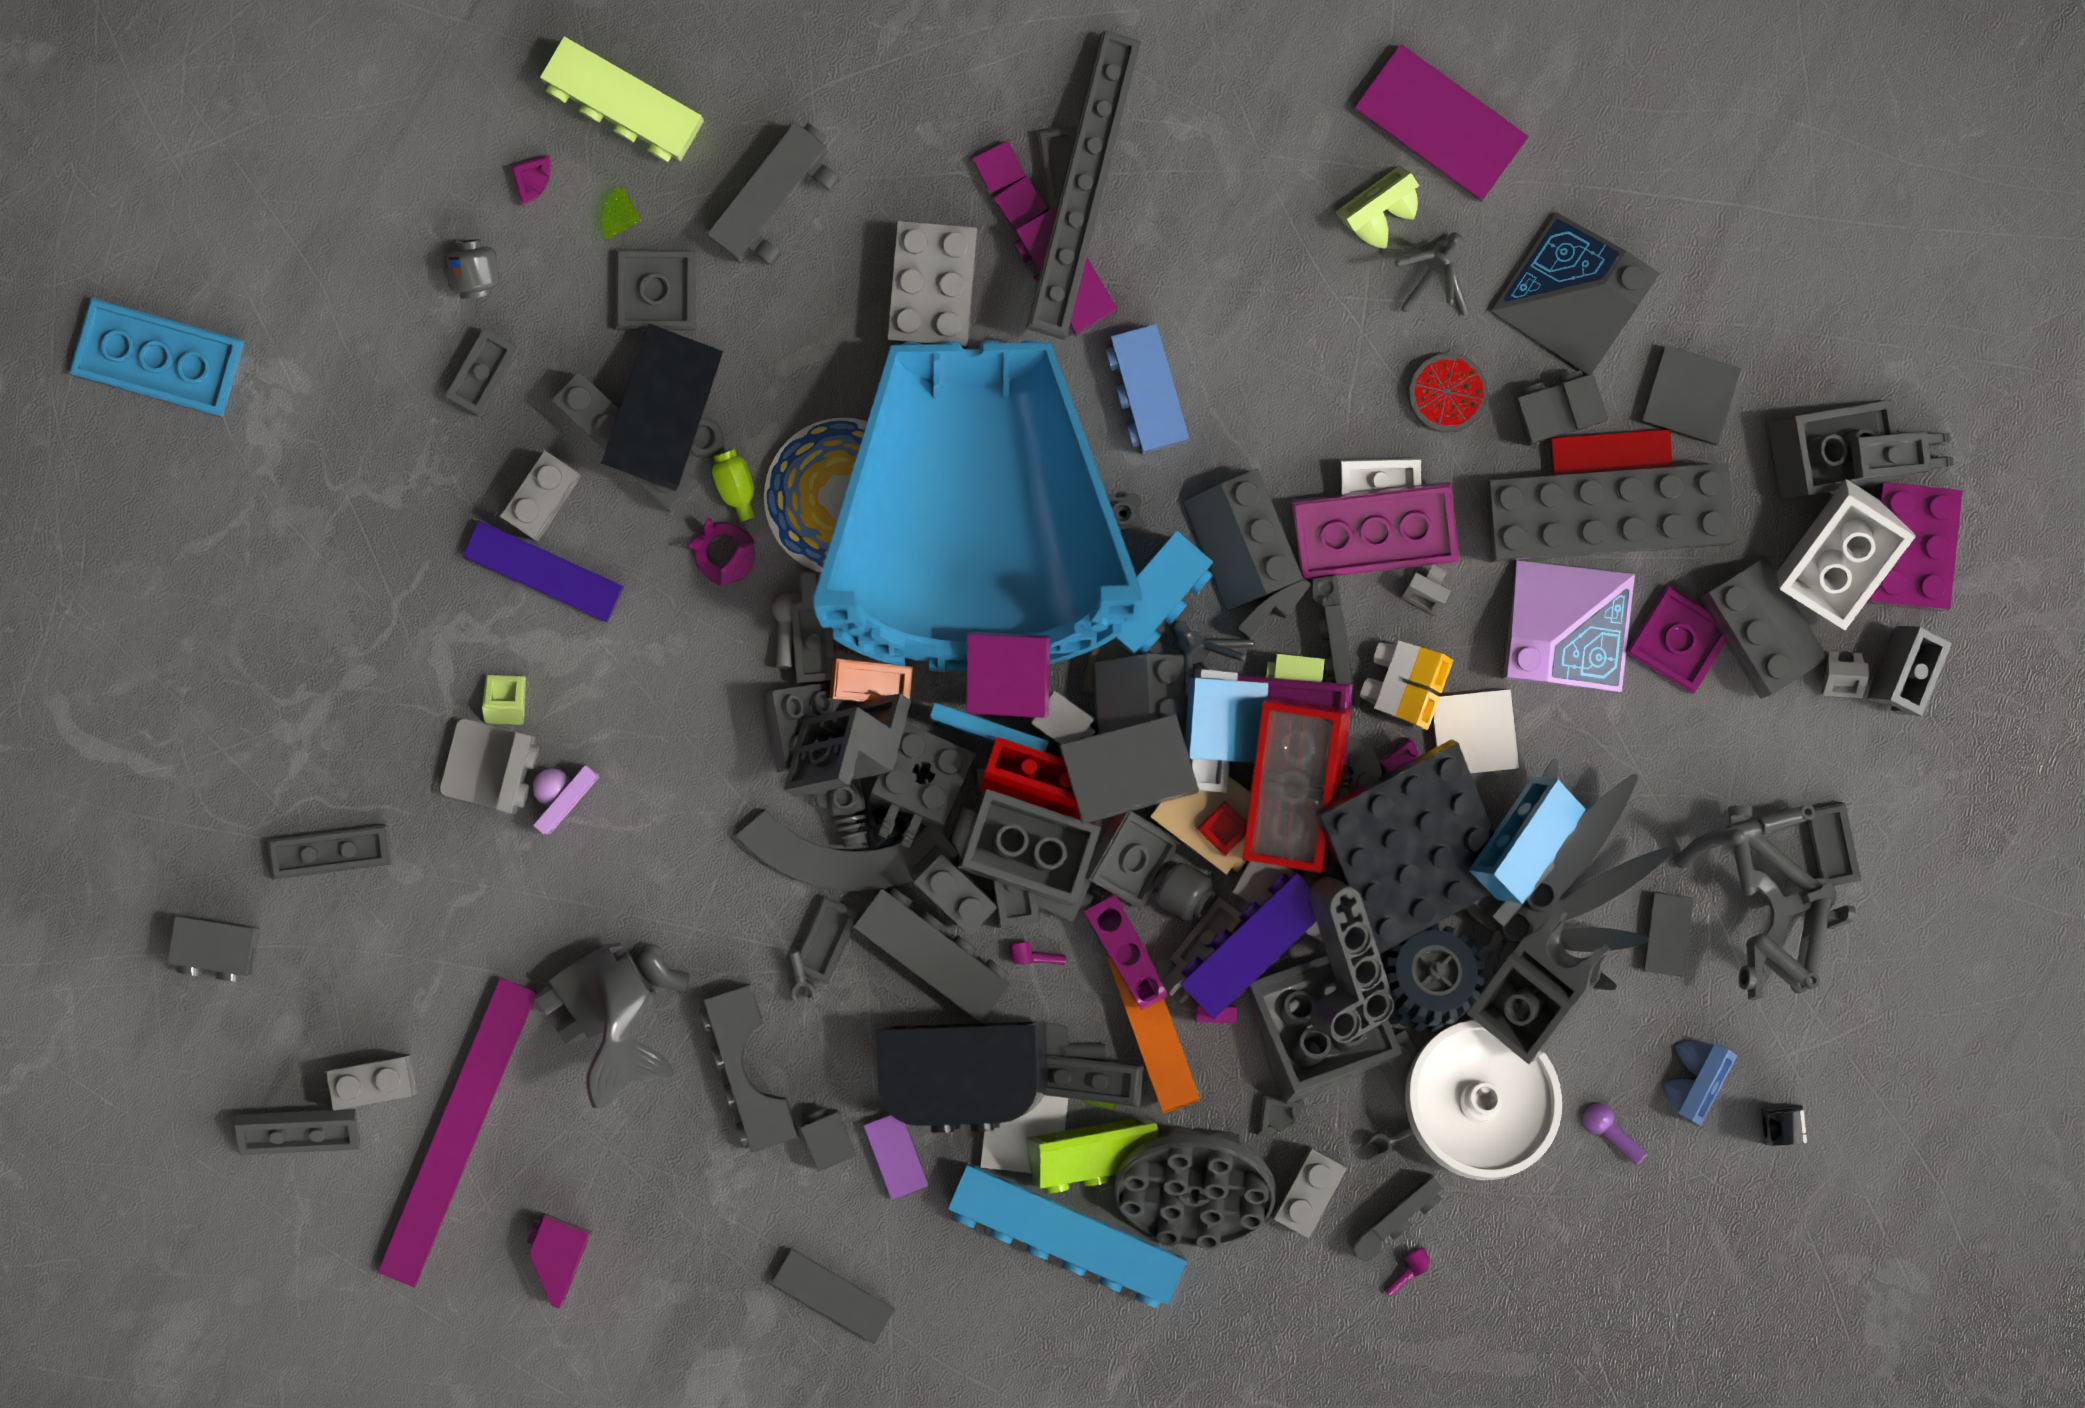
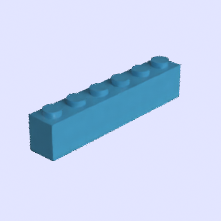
[948,1163,1187,1308]

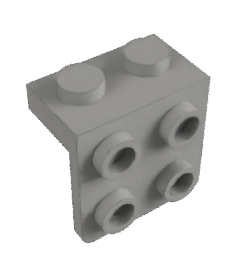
[440,719,539,814]

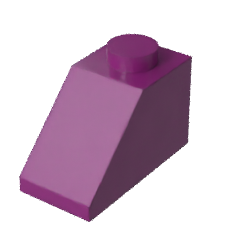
[527,1214,592,1309]

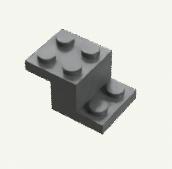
[784,694,911,797]

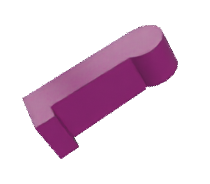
[1084,894,1168,1011]

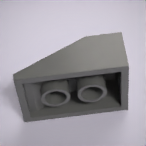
[1768,400,1904,499]

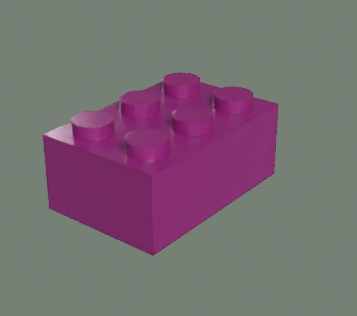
[1866,482,1963,612]

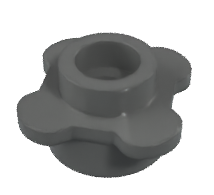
[1107,493,1144,532]

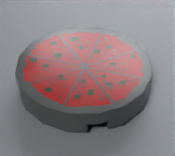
[1408,353,1488,433]

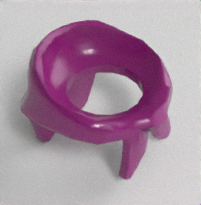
[687,518,755,586]

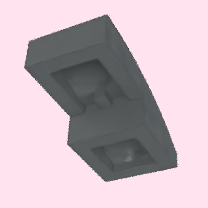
[1237,580,1311,639]

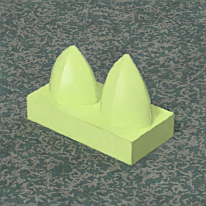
[1336,165,1419,249]

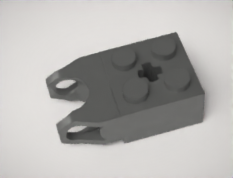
[1467,908,1611,1064]

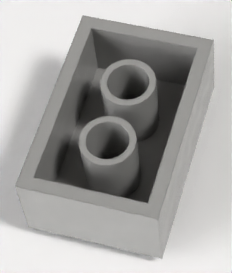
[888,221,978,349]

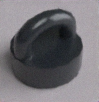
[867,808,907,848]

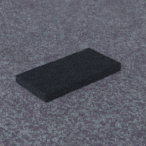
[601,323,723,491]

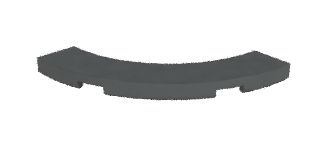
[735,810,959,891]

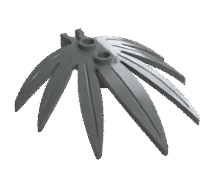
[1464,759,1673,990]

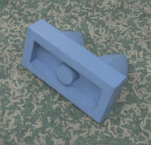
[1664,1041,1738,1126]

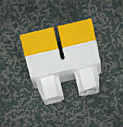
[1360,641,1453,731]

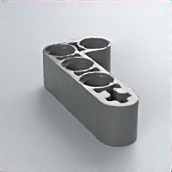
[1310,877,1394,1043]

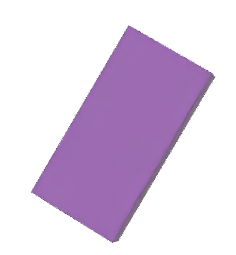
[863,1115,929,1200]

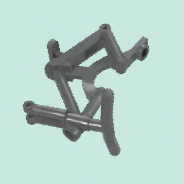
[1675,804,1856,1000]

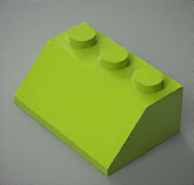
[1026,1116,1158,1194]

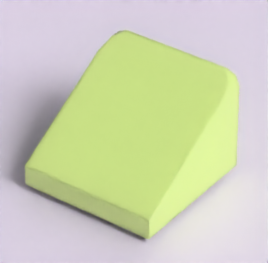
[482,675,526,725]

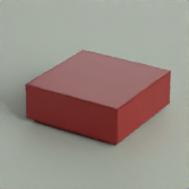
[1196,800,1247,856]

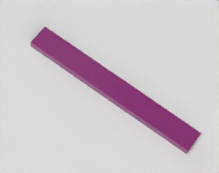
[378,977,538,1288]

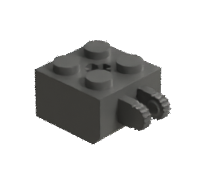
[869,723,976,848]

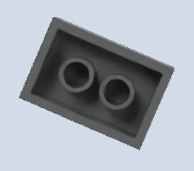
[957,789,1101,906]

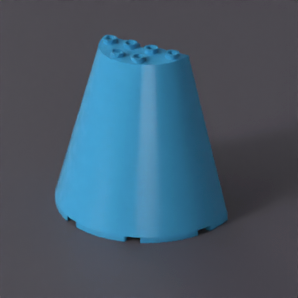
[814,340,1142,673]

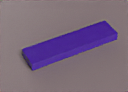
[463,521,624,623]

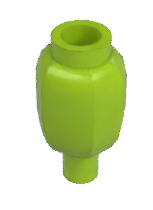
[711,448,755,522]

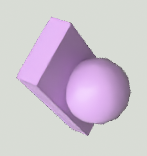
[532,765,599,835]

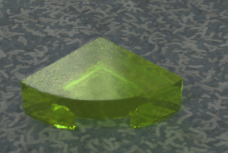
[602,186,642,241]

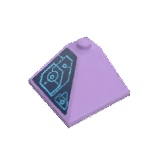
[1503,561,1635,692]

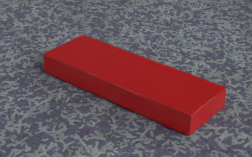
[1550,430,1673,476]

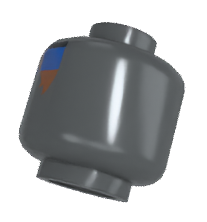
[445,239,499,299]

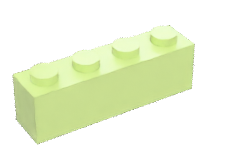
[540,36,704,162]

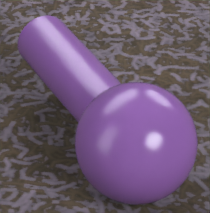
[1583,1103,1647,1166]

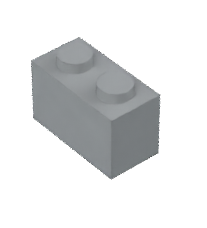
[500,450,582,541]
[1031,691,1096,745]
[326,1055,418,1111]
[1272,1146,1347,1238]

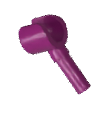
[1009,941,1066,965]
[1384,1247,1430,1297]

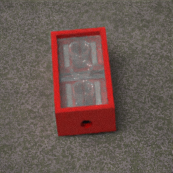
[1242,697,1351,873]

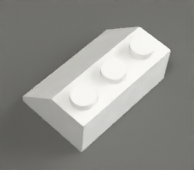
[1777,479,1916,630]

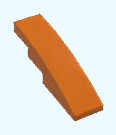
[1107,944,1201,1114]

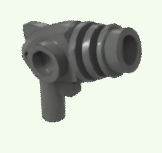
[813,778,868,847]

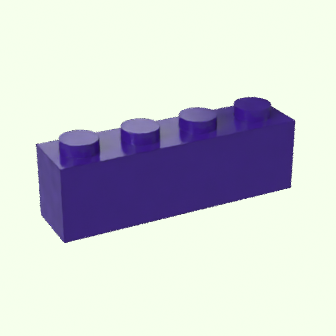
[1180,873,1316,1019]

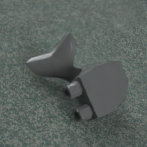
[535,943,674,1108]

